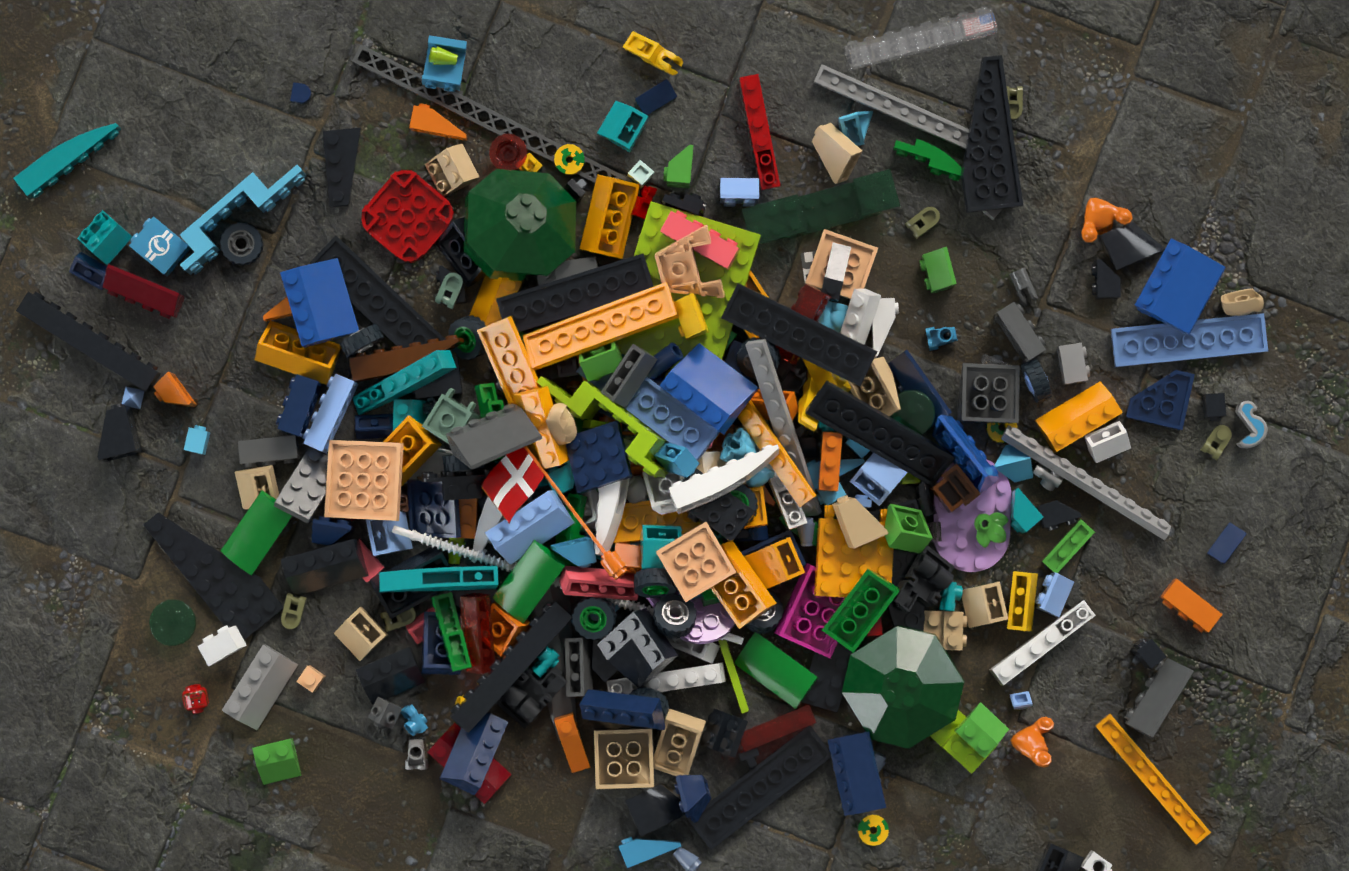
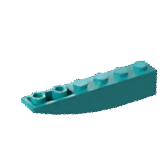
[13,123,121,199]
[352,350,456,415]
[379,566,498,592]

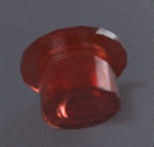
[489,134,527,170]

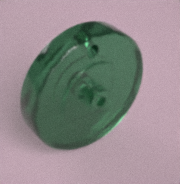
[890,390,935,435]
[149,600,197,646]

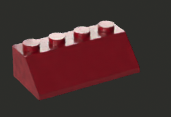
[103,264,185,319]
[427,723,512,804]

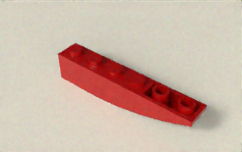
[739,74,780,190]

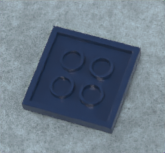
[566,420,633,494]
[407,479,461,538]

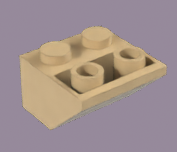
[425,144,479,197]
[235,465,279,509]
[962,582,1008,628]
[334,607,388,661]

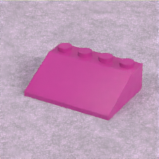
[774,563,845,658]

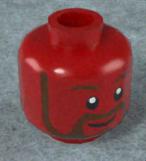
[182,684,209,714]

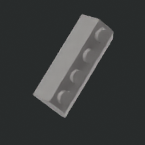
[222,644,298,730]

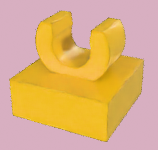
[516,153,543,172]

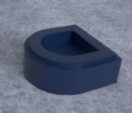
[290,82,311,104]

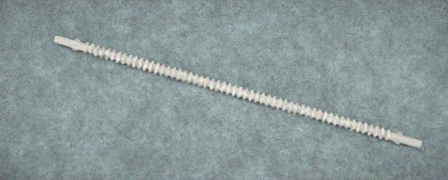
[392,525,744,645]

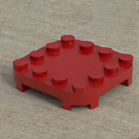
[361,170,454,263]

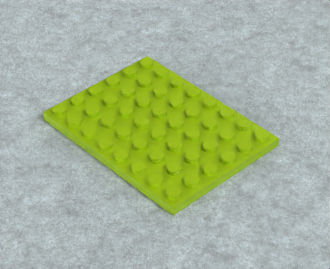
[617,201,761,369]

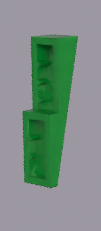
[431,592,472,672]

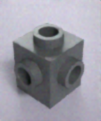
[368,697,402,729]

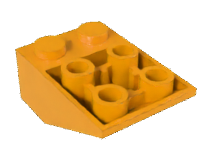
[744,537,805,589]

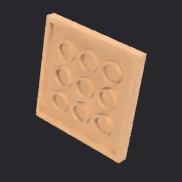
[324,440,404,521]

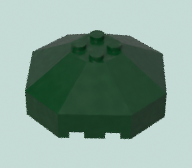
[464,169,576,281]
[842,625,965,749]

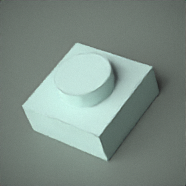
[627,160,654,188]

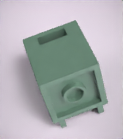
[422,388,481,444]

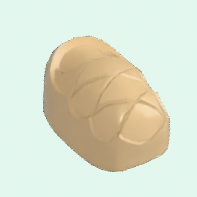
[1221,288,1264,316]
[545,403,577,445]

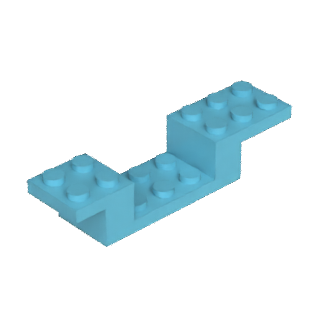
[180,165,307,275]

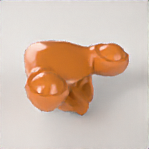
[1081,198,1133,243]
[1010,717,1054,768]

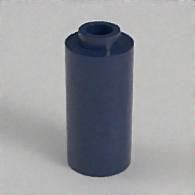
[647,343,683,380]

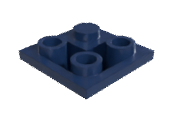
[312,516,355,546]
[674,775,711,823]

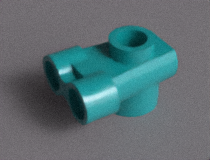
[939,582,963,611]
[531,646,560,678]

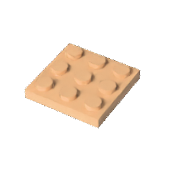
[805,229,878,300]
[655,522,736,602]

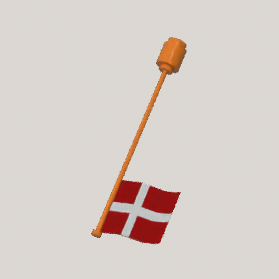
[482,446,628,580]

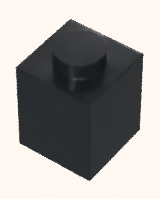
[1202,393,1226,421]

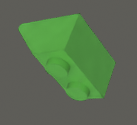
[663,145,693,189]
[919,247,957,294]
[579,341,623,382]
[885,504,933,553]
[954,702,1009,758]
[252,738,302,785]

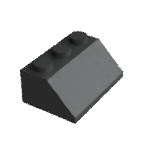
[993,302,1046,363]

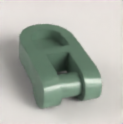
[435,273,463,309]

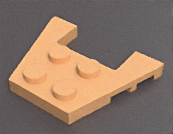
[655,225,725,298]

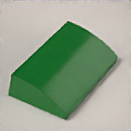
[221,490,292,576]
[493,540,567,623]
[822,569,899,653]
[734,632,819,709]

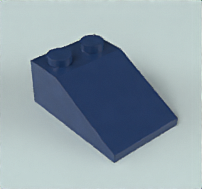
[422,612,463,675]

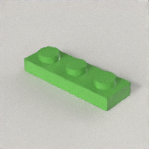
[1041,519,1095,573]

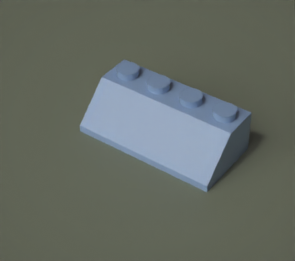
[303,374,359,454]
[485,490,574,565]

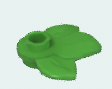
[974,512,1009,548]

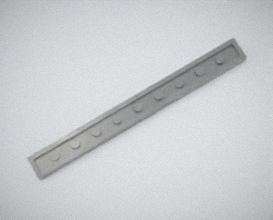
[814,65,969,150]
[745,339,822,516]
[1001,425,1171,540]

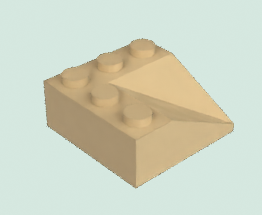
[594,728,654,789]

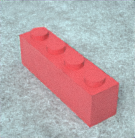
[660,210,740,270]
[559,566,639,601]

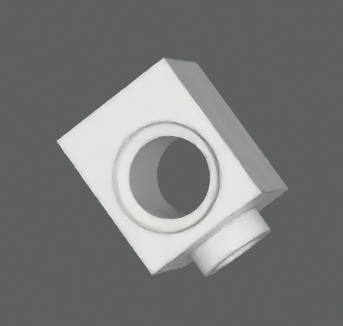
[1081,850,1112,871]

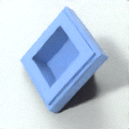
[122,387,145,409]
[1010,691,1033,710]

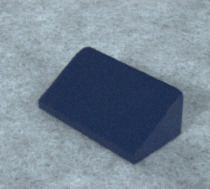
[635,79,677,115]
[69,252,107,290]
[355,414,393,439]
[1207,522,1247,564]

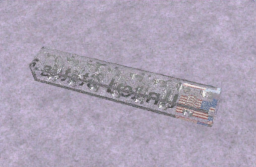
[843,7,998,72]

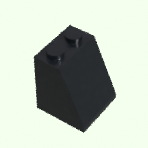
[97,404,143,462]

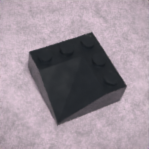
[597,608,678,688]

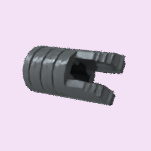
[1009,267,1038,306]

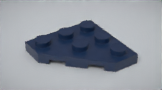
[1125,370,1195,430]

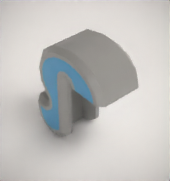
[1235,401,1268,449]

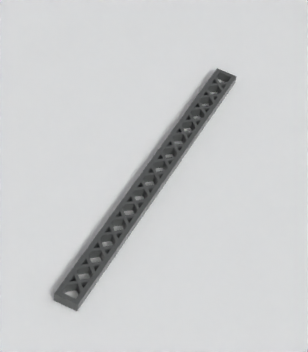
[352,45,632,183]

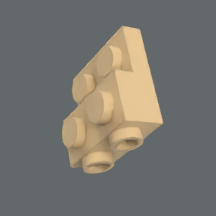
[924,611,967,650]

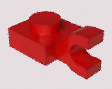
[631,185,657,220]

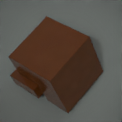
[930,464,981,513]

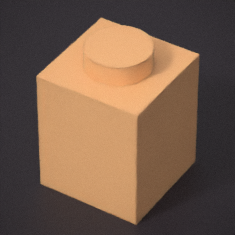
[297,665,326,693]

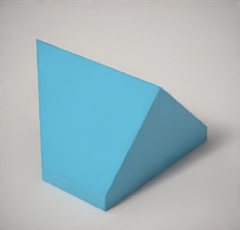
[838,111,873,146]
[994,444,1033,483]

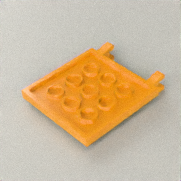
[814,505,893,598]

